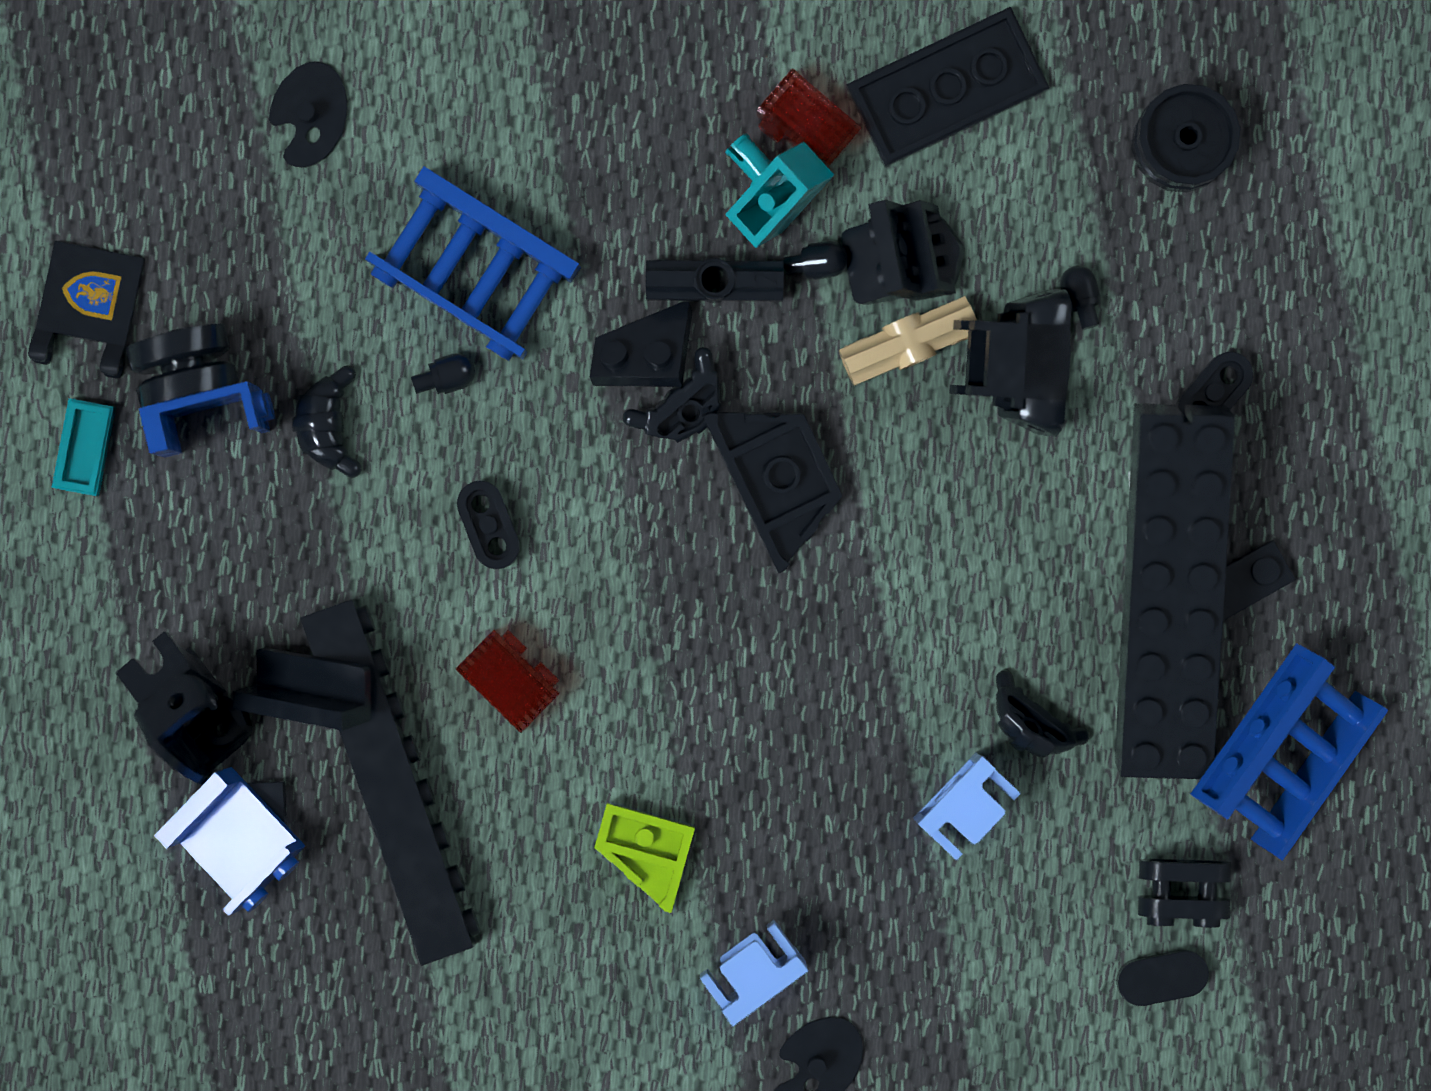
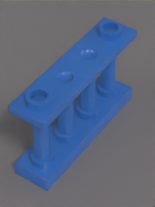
[365,166,581,361]
[1190,643,1388,861]

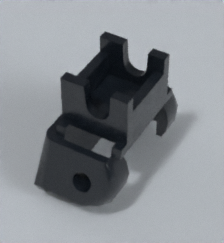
[949,289,1072,437]
[115,631,253,785]

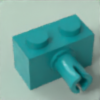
[725,133,834,248]

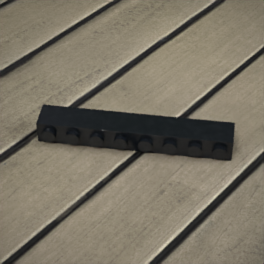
[300,599,481,966]

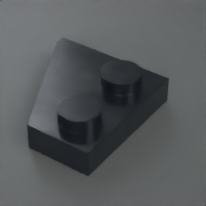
[589,302,693,387]

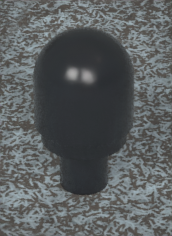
[784,241,848,280]
[1060,266,1101,330]
[411,353,475,394]

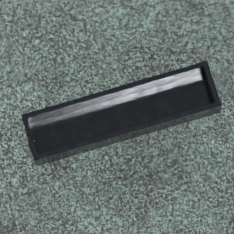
[1115,403,1235,779]

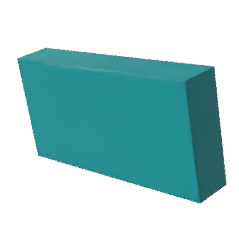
[51,398,116,497]

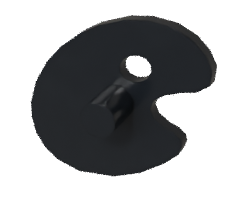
[269,62,348,168]
[774,1017,863,1091]

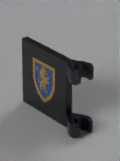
[28,241,145,379]

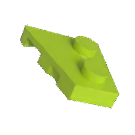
[594,803,695,913]

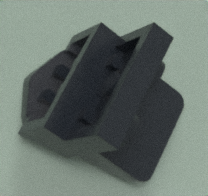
[841,199,965,305]

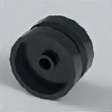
[1131,84,1241,193]
[126,324,240,408]

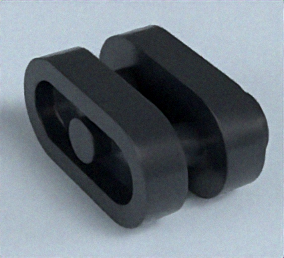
[1138,858,1231,928]

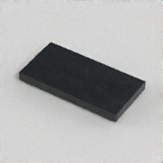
[846,6,1050,168]

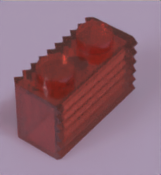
[756,68,862,169]
[456,629,561,733]

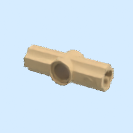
[839,296,977,386]

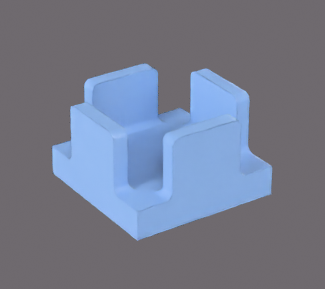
[913,753,1021,861]
[700,920,808,1026]

